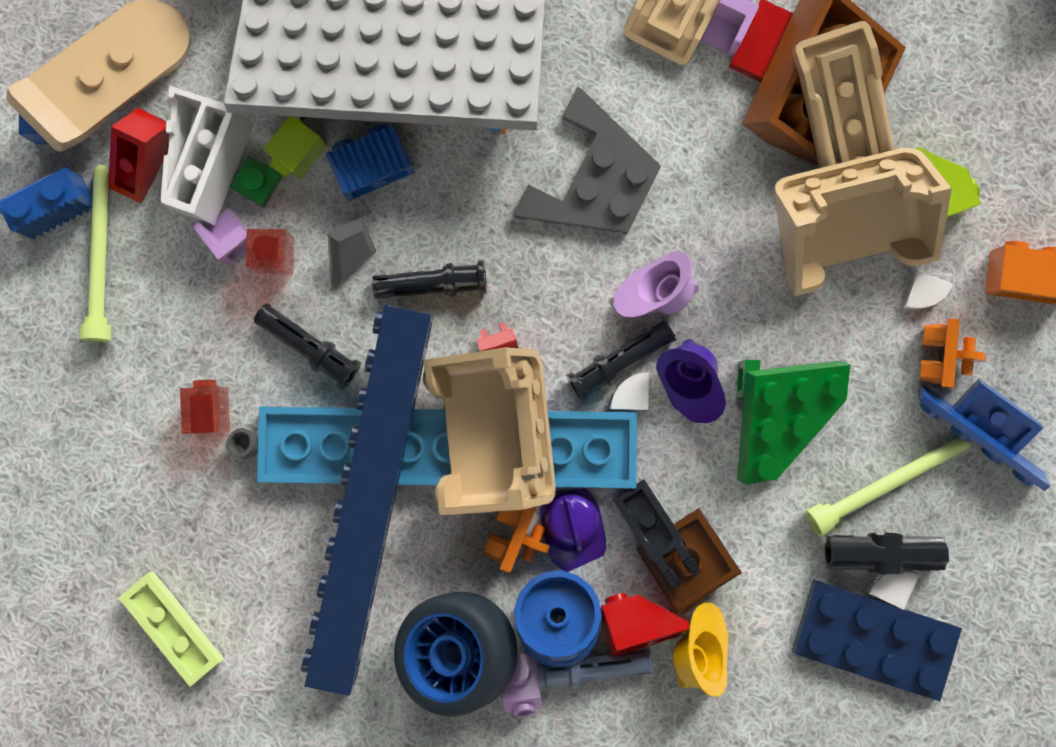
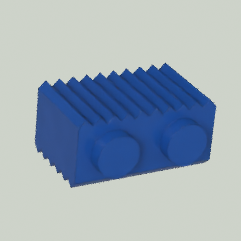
[326,124,415,202]
[0,166,92,240]

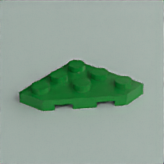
[737,360,851,485]

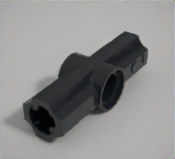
[825,532,949,574]

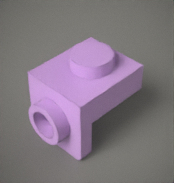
[501,653,543,717]

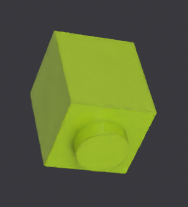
[263,116,327,180]

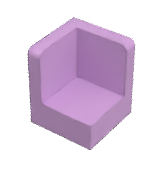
[702,0,760,57]
[192,209,257,265]

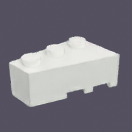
[161,86,254,226]

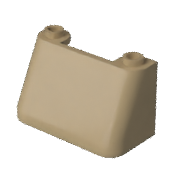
[775,148,952,297]
[423,347,556,516]

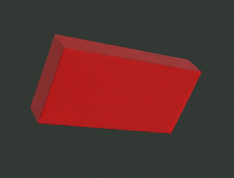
[729,0,793,82]

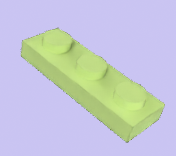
[118,571,224,687]

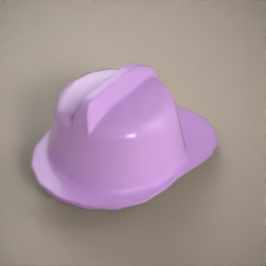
[613,252,699,318]

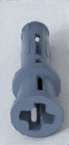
[536,649,653,692]

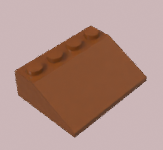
[742,0,906,167]

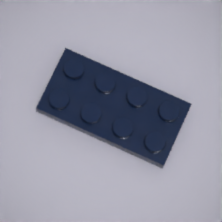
[791,579,962,702]

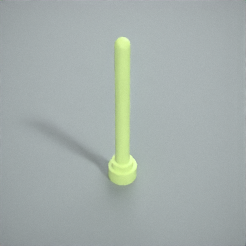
[79,165,112,342]
[805,437,970,537]

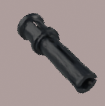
[372,260,487,299]
[253,303,361,390]
[566,320,676,403]

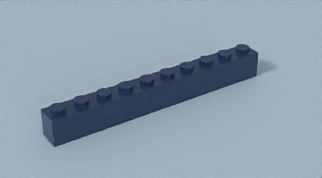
[301,304,434,696]

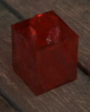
[246,229,295,274]
[180,380,230,434]

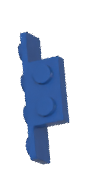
[918,378,1051,491]

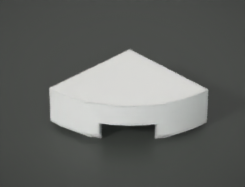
[902,271,953,310]
[610,372,649,410]
[865,571,919,610]

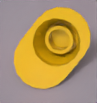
[672,602,728,697]

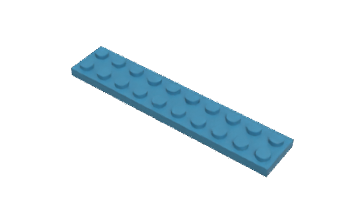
[257,406,637,488]

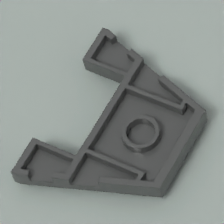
[513,87,661,234]

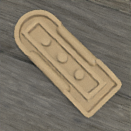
[6,0,190,151]
[623,0,720,65]
[792,21,894,168]

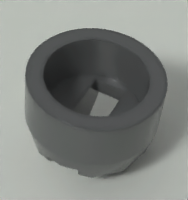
[226,428,258,460]

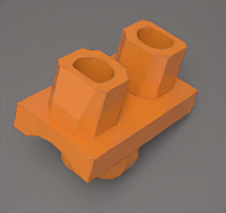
[920,319,986,391]
[483,507,550,573]

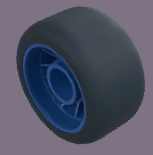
[394,592,518,717]

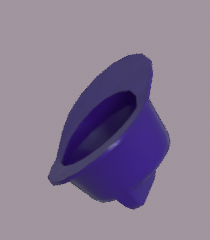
[656,339,726,424]
[541,488,606,572]

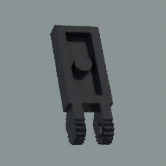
[613,479,701,589]

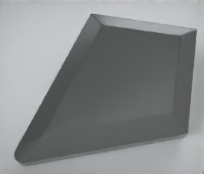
[327,217,376,288]

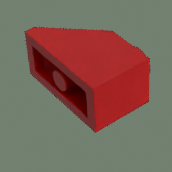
[108,108,169,203]
[600,593,690,657]

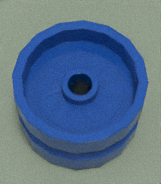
[514,570,601,668]

